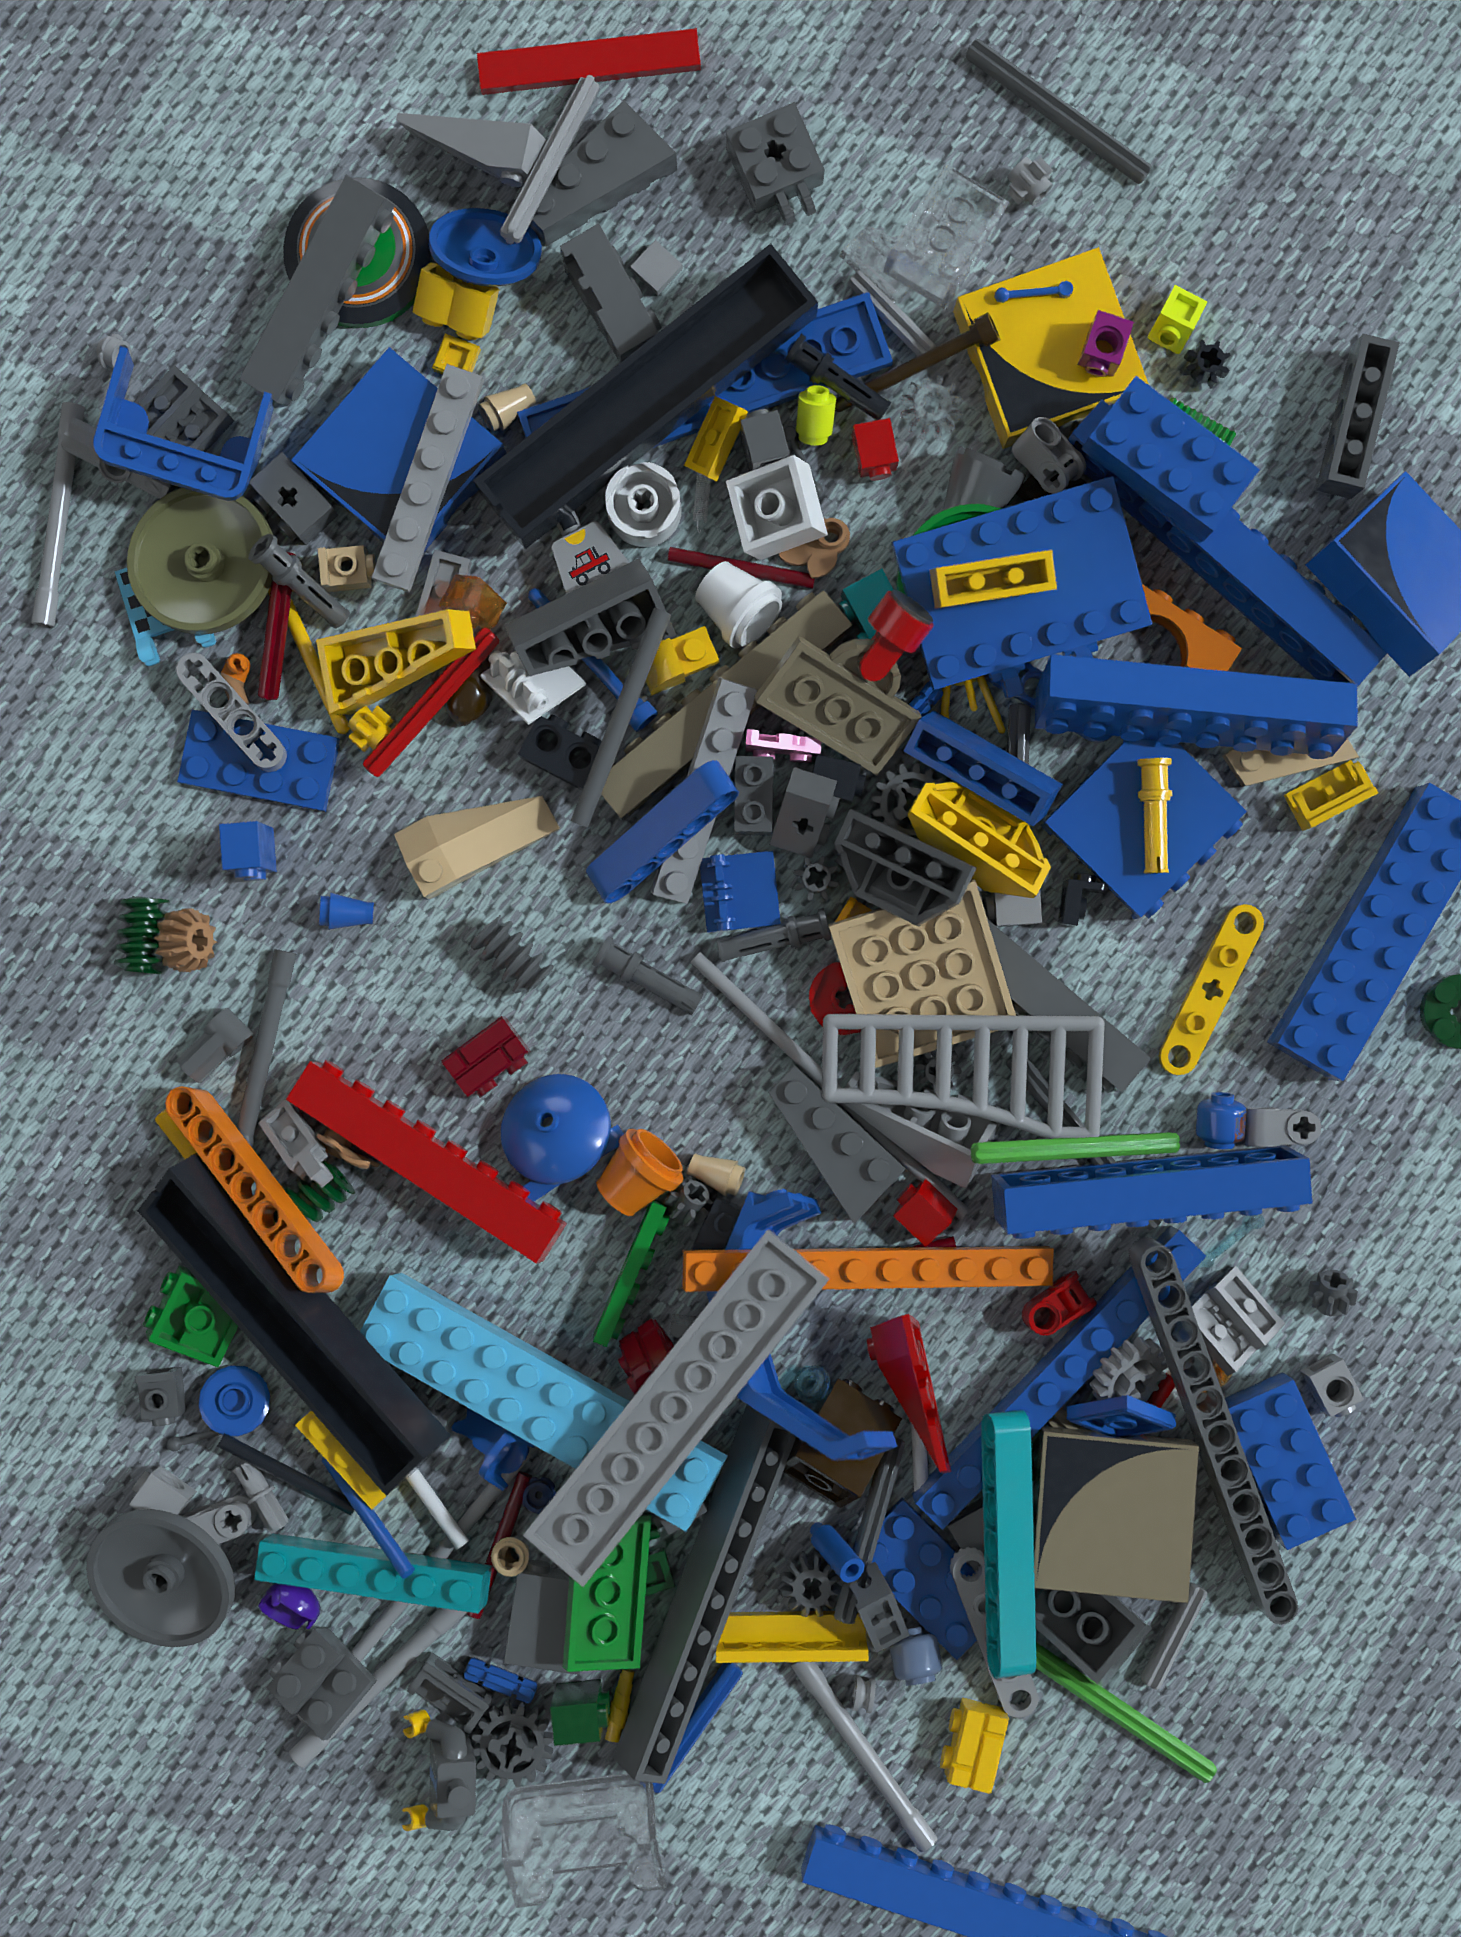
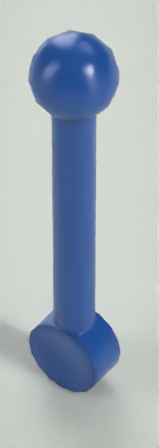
[994,281,1073,303]

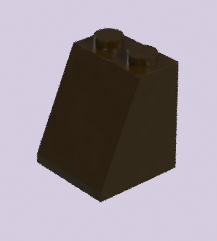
[783,1378,902,1508]

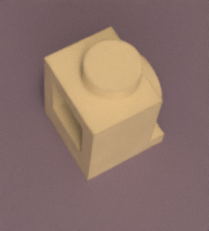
[318,545,376,592]

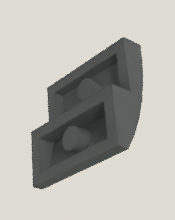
[138,365,234,452]

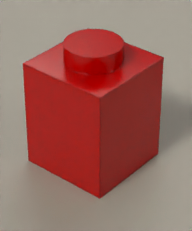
[852,418,899,481]
[893,1178,958,1247]

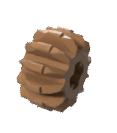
[154,908,218,972]

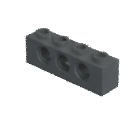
[1316,334,1400,499]

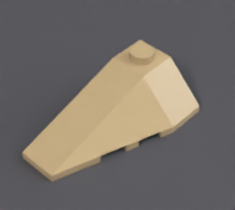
[394,796,560,899]

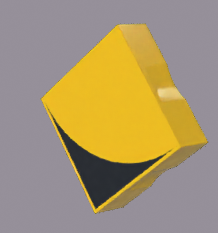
[953,247,1149,449]

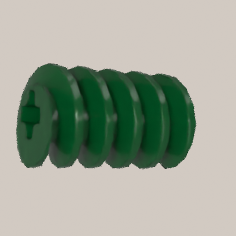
[114,896,170,974]
[273,1160,355,1224]

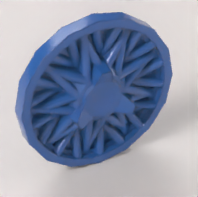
[199,1365,271,1437]

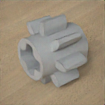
[1007,157,1053,206]

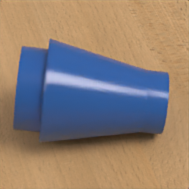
[319,893,374,930]

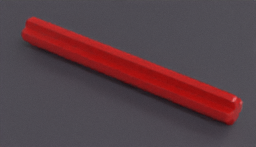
[363,627,500,777]

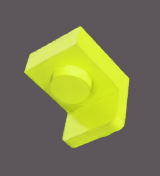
[1148,285,1208,354]

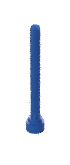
[528,588,658,732]

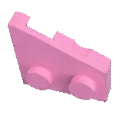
[745,729,821,763]

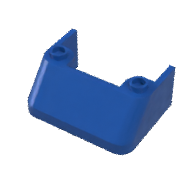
[93,346,274,501]

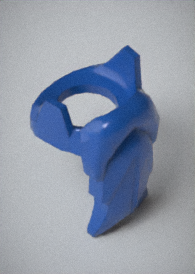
[452,1407,536,1491]

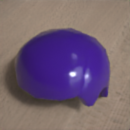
[258,1583,320,1630]

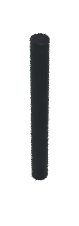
[217,1433,354,1516]

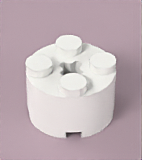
[605,462,682,548]

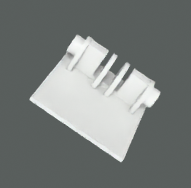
[480,650,586,725]

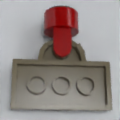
[754,590,934,775]

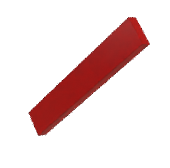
[477,28,701,95]

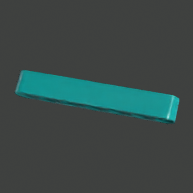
[981,1410,1036,1679]

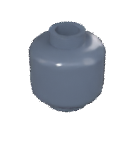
[890,1627,943,1686]

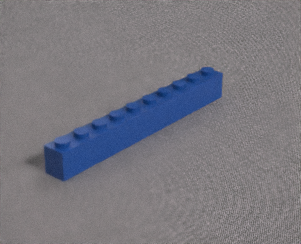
[912,1226,1207,1530]
[801,1824,1168,1937]

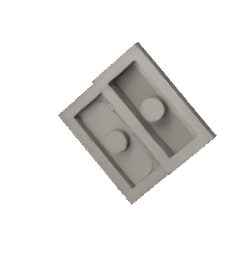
[1181,1266,1285,1376]

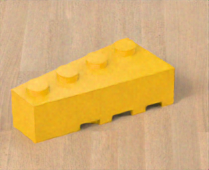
[316,609,476,715]

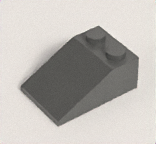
[1035,1588,1152,1687]

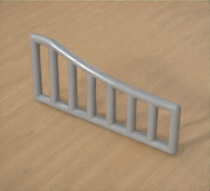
[822,1014,1105,1139]

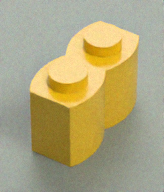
[413,262,499,340]

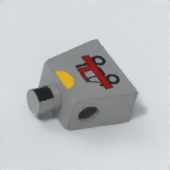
[551,511,629,594]

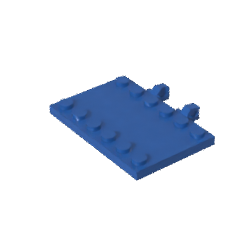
[891,476,1153,698]

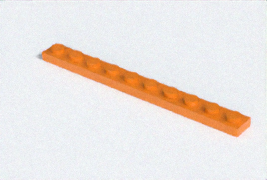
[682,1246,1054,1292]

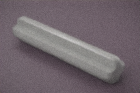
[848,270,936,356]
[1141,1582,1207,1690]

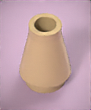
[478,383,536,432]
[687,1153,746,1196]
[491,1537,529,1577]

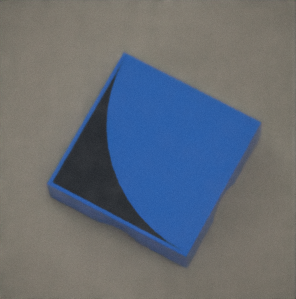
[291,347,507,552]
[1305,471,1461,677]

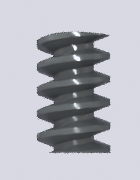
[471,915,554,996]

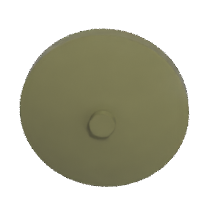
[127,488,273,635]

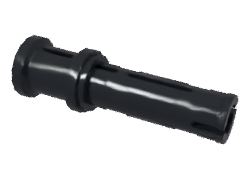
[782,333,891,421]

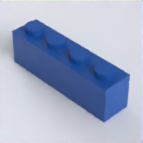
[904,710,1063,826]

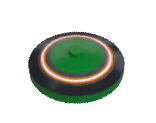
[283,177,433,328]

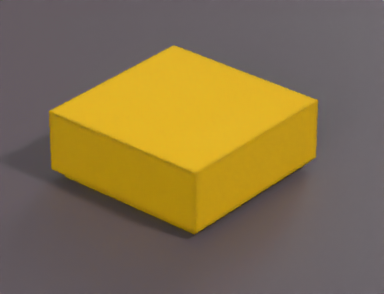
[432,333,481,375]

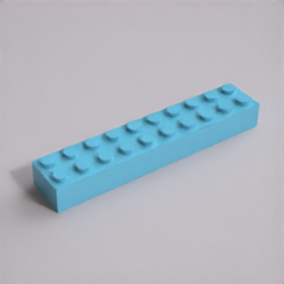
[360,1273,727,1531]

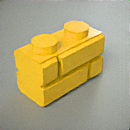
[940,1698,1009,1794]

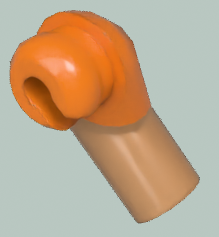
[221,653,250,705]

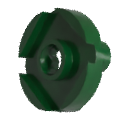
[1420,974,1461,1049]

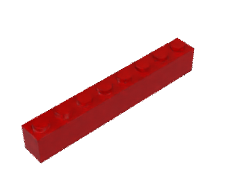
[286,1060,567,1264]

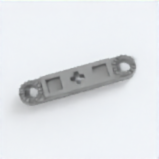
[949,1547,1039,1718]

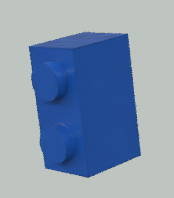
[219,821,277,881]

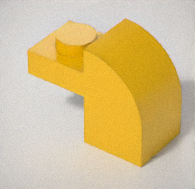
[645,626,720,696]

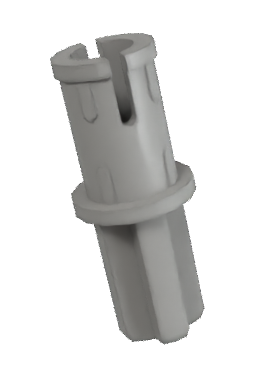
[233,1462,289,1533]

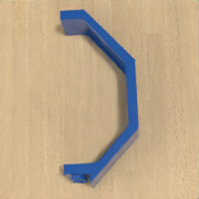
[707,1189,897,1460]

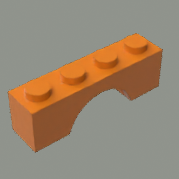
[1140,578,1242,671]

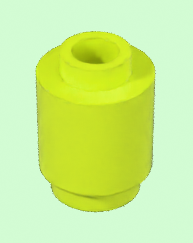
[796,385,836,446]

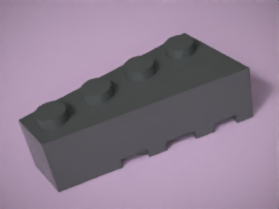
[529,100,677,246]
[768,1065,906,1224]

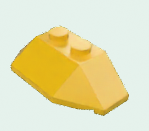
[907,782,1051,898]

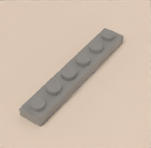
[372,364,484,593]
[650,677,757,904]

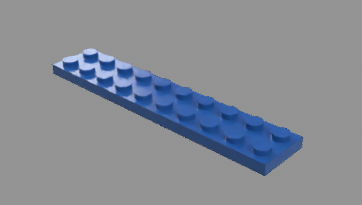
[517,292,893,448]

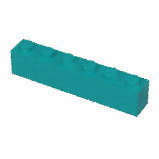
[254,1533,492,1614]

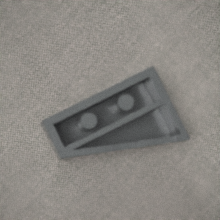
[560,223,662,363]

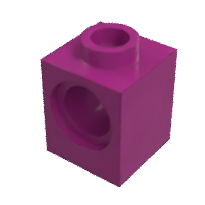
[1077,310,1134,377]

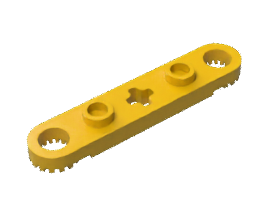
[1158,904,1264,1075]

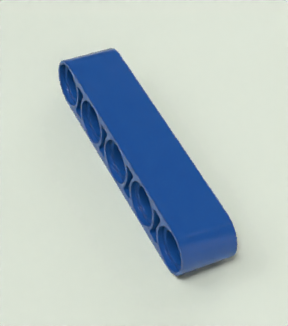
[586,760,739,904]

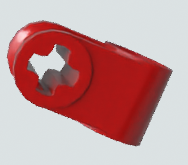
[1022,1271,1097,1336]

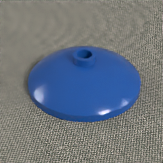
[429,208,542,287]
[501,1074,611,1185]

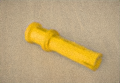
[1137,758,1172,873]

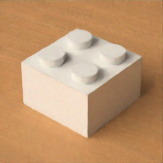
[726,455,828,560]

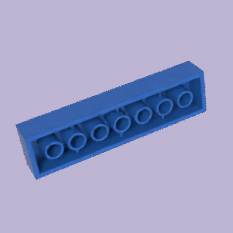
[1034,654,1358,759]
[1267,783,1461,1081]
[991,1145,1313,1239]

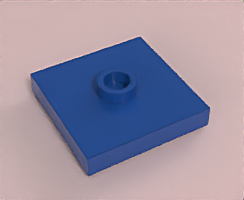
[1067,1395,1176,1437]

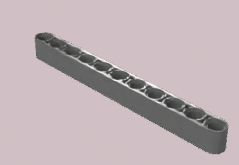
[1129,1237,1298,1625]

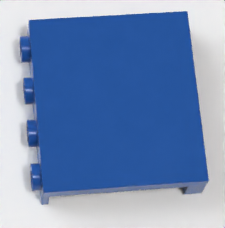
[1040,739,1247,920]

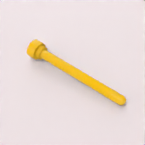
[268,587,350,734]

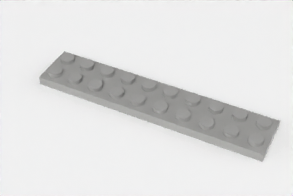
[523,1229,829,1587]

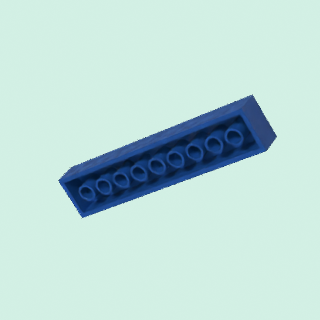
[1068,399,1387,686]

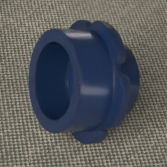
[522,1477,557,1514]

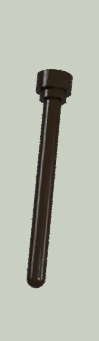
[835,312,1001,412]

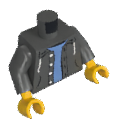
[402,1709,476,1831]

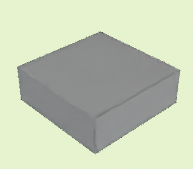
[630,240,683,296]

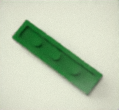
[593,1199,670,1347]

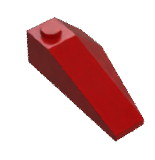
[867,1314,952,1473]

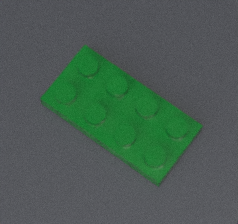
[563,1512,651,1672]

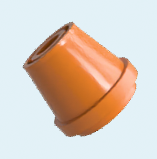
[596,1129,683,1216]

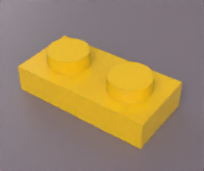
[684,396,748,481]

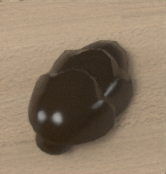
[444,655,493,726]

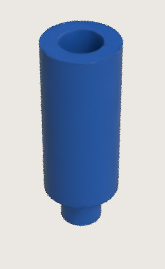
[810,1522,864,1583]

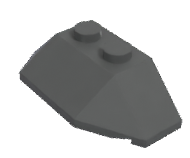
[834,809,976,926]

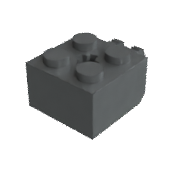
[726,102,825,225]

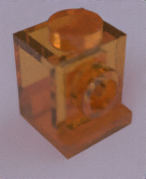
[438,574,507,630]

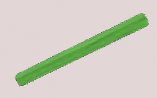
[971,1132,1180,1164]
[1036,1642,1217,1783]

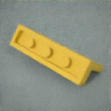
[716,1611,869,1663]

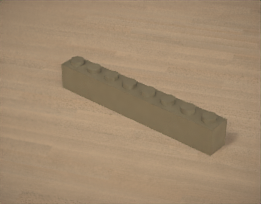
[601,590,852,821]

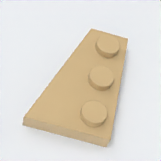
[1222,739,1359,787]

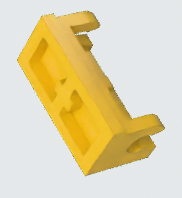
[1284,760,1378,831]

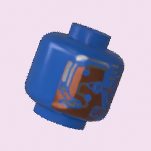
[1196,1092,1247,1149]

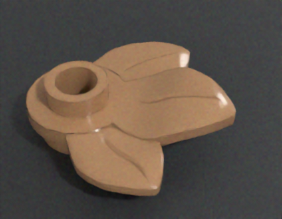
[779,517,850,579]
[316,1128,380,1170]

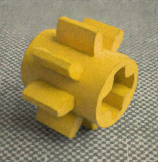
[348,706,394,752]

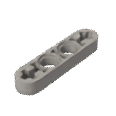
[176,653,287,772]

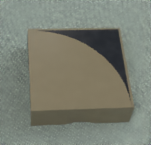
[1033,1426,1199,1603]

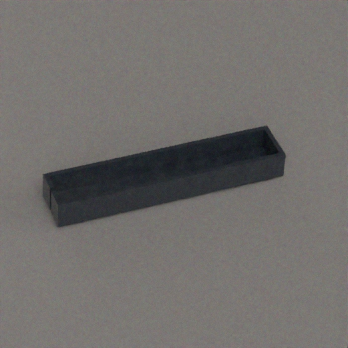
[473,243,819,549]
[137,1153,451,1496]

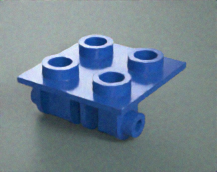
[700,851,781,932]

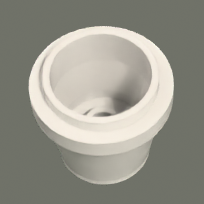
[695,561,782,649]

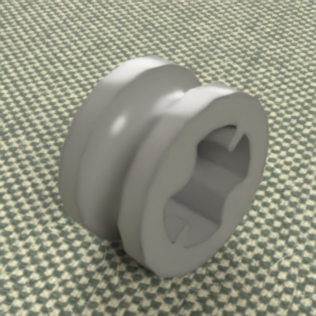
[852,1676,876,1713]

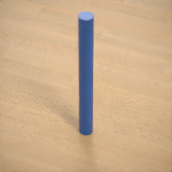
[321,1457,415,1579]

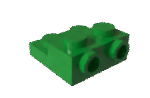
[143,1265,238,1367]

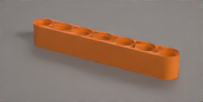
[165,1086,344,1293]

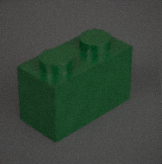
[550,1679,611,1746]

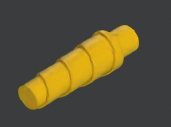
[605,1669,635,1743]

